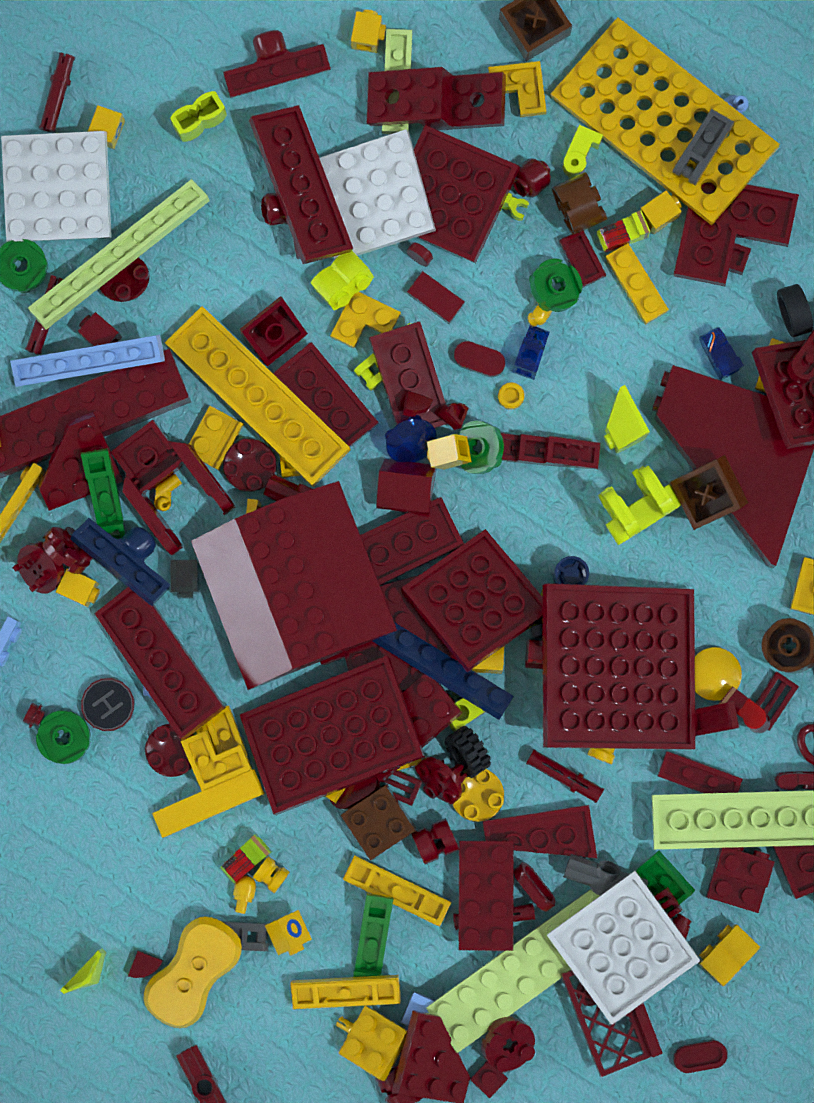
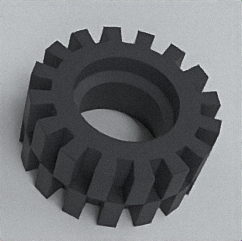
[444,726,491,778]

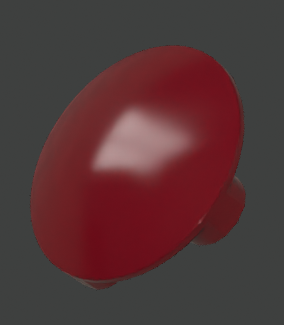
[100,257,150,302]
[223,439,276,492]
[145,723,194,777]

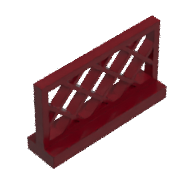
[561,970,663,1077]

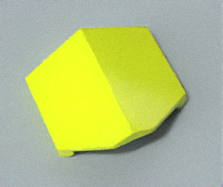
[60,948,106,994]

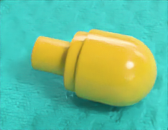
[233,876,256,914]

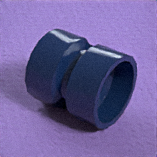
[553,556,589,585]

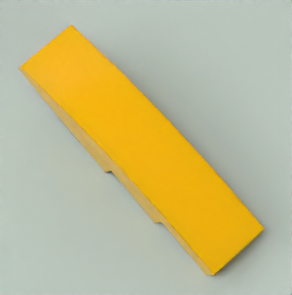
[152,769,265,838]

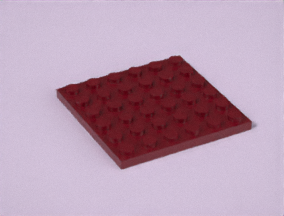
[543,584,696,750]

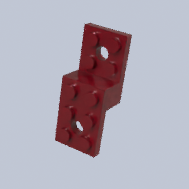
[367,67,506,131]

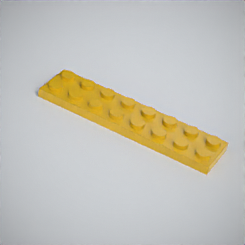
[165,306,351,487]

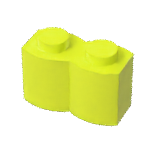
[170,91,227,142]
[310,251,374,311]

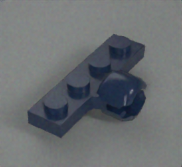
[70,518,171,606]

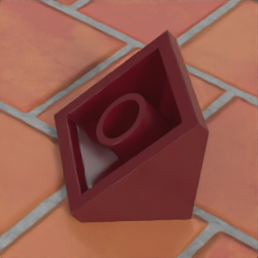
[239,296,308,367]
[376,459,437,515]

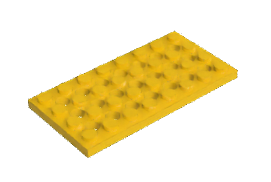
[551,17,780,225]

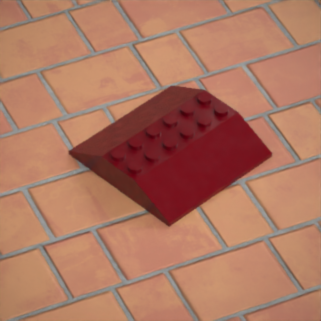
[191,481,398,690]

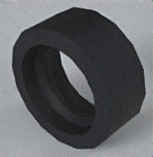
[777,284,813,338]

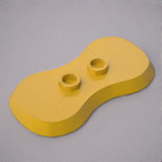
[144,916,242,1028]

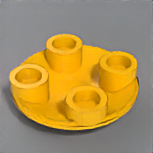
[695,647,742,701]
[453,769,504,822]

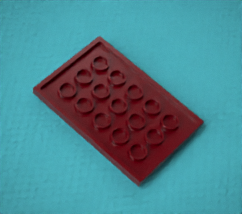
[239,656,425,815]

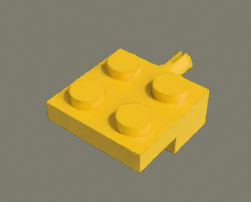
[336,1006,407,1081]

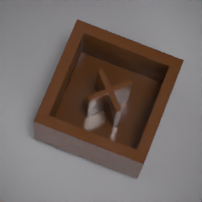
[499,0,572,62]
[670,455,749,530]
[341,784,417,861]

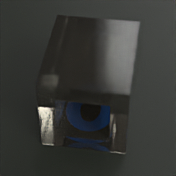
[170,560,200,599]

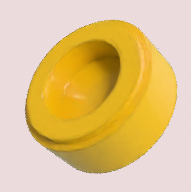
[498,382,524,410]

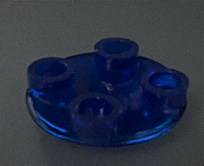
[385,415,437,462]

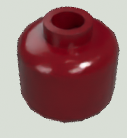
[512,158,551,198]

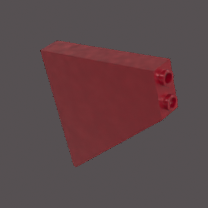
[652,365,814,568]

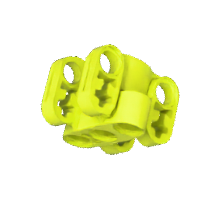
[598,465,681,545]

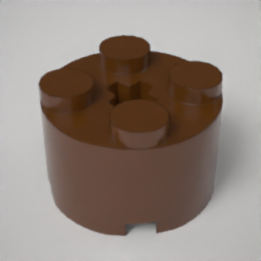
[552,172,607,235]
[762,618,814,674]

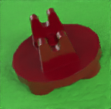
[12,541,64,594]
[415,757,467,804]

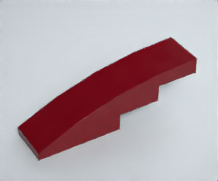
[501,433,601,469]

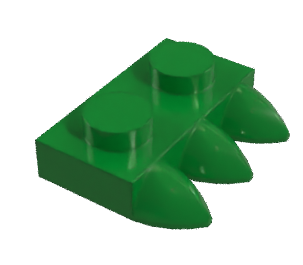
[636,850,695,912]

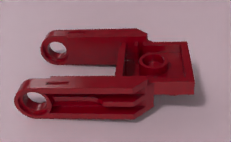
[111,420,236,556]

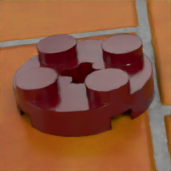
[42,527,93,574]
[481,1016,535,1073]

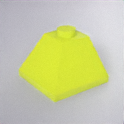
[603,385,650,454]

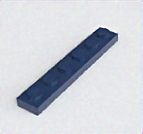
[372,622,514,720]

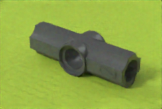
[563,854,648,896]

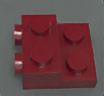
[706,847,775,913]

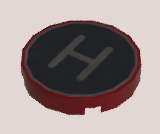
[81,678,135,731]

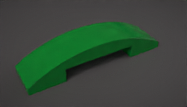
[81,448,126,539]
[353,893,393,977]

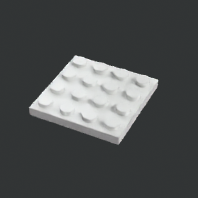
[319,129,436,260]
[1,131,112,242]
[547,871,700,1025]

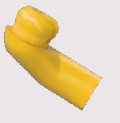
[527,302,552,326]
[154,473,182,511]

